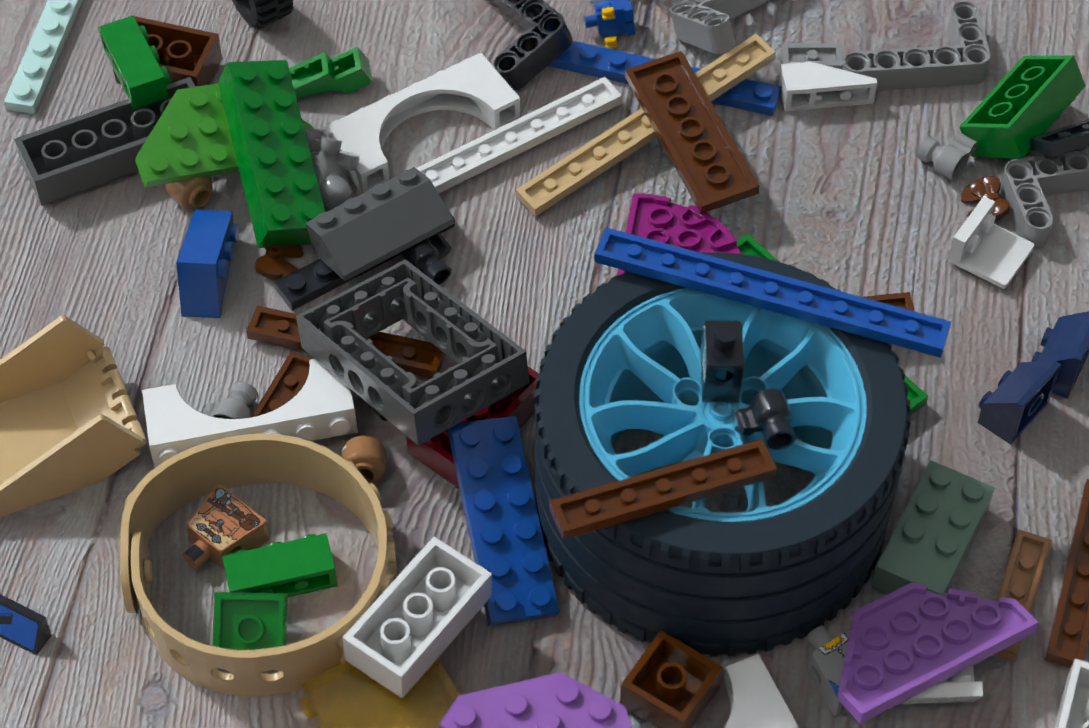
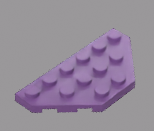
[838,582,1039,724]
[439,672,632,728]

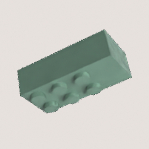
[871,460,995,595]

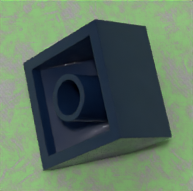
[1031,311,1089,399]
[977,361,1061,445]

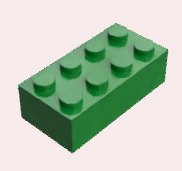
[959,55,1086,160]

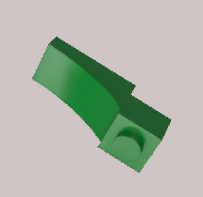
[289,46,373,99]

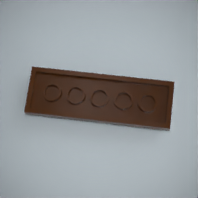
[625,51,759,214]

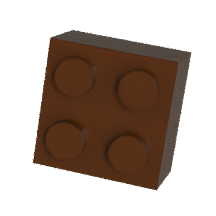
[620,630,723,728]

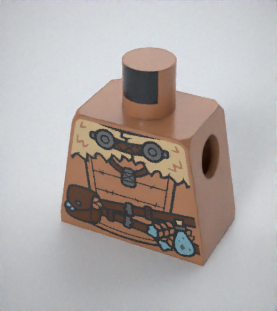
[182,484,270,569]

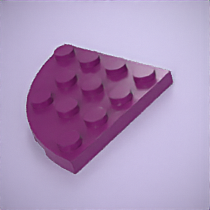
[617,193,741,275]

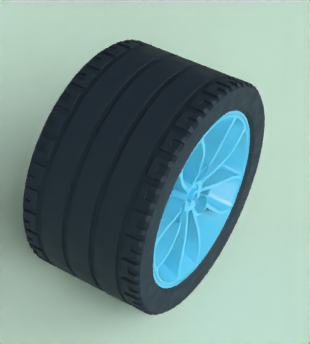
[535,252,911,657]

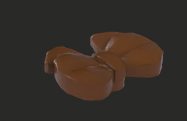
[961,176,1010,221]
[254,245,303,280]

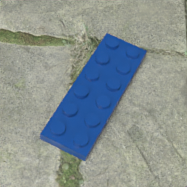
[447,416,559,626]

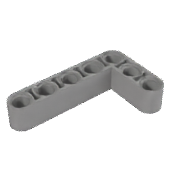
[670,0,769,54]
[842,1,990,91]
[1000,148,1089,249]

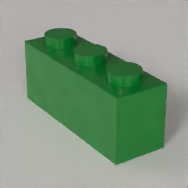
[98,15,171,110]
[222,533,338,597]

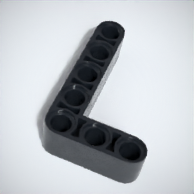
[488,0,573,91]

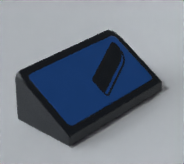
[0,594,52,654]

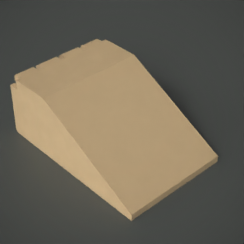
[0,315,147,517]

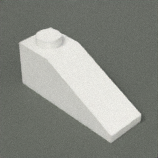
[778,61,877,112]

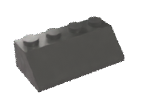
[305,167,454,281]

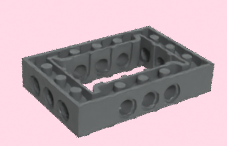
[296,260,529,446]

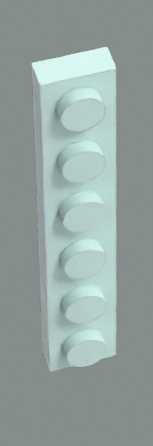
[4,0,83,114]

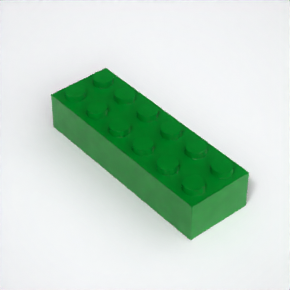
[218,60,325,248]

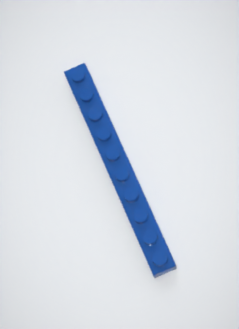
[594,227,951,358]

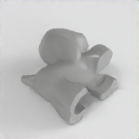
[304,128,360,212]

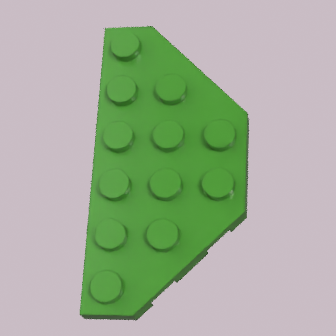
[135,83,313,188]

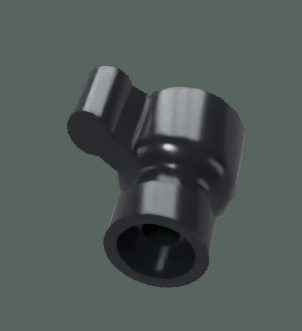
[402,233,452,285]
[734,389,796,450]

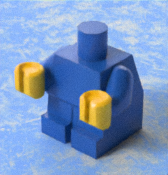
[584,0,635,49]

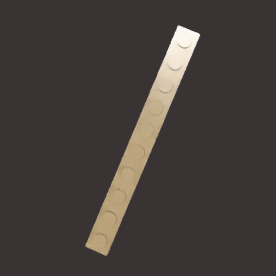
[516,34,776,217]

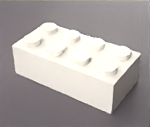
[342,536,492,699]

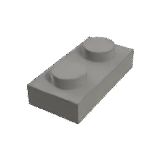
[781,43,843,70]

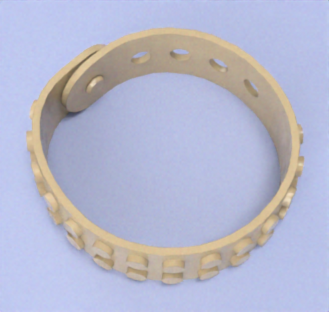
[120,433,398,697]

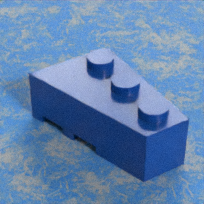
[176,210,239,318]

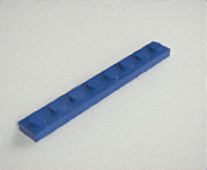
[548,41,781,116]

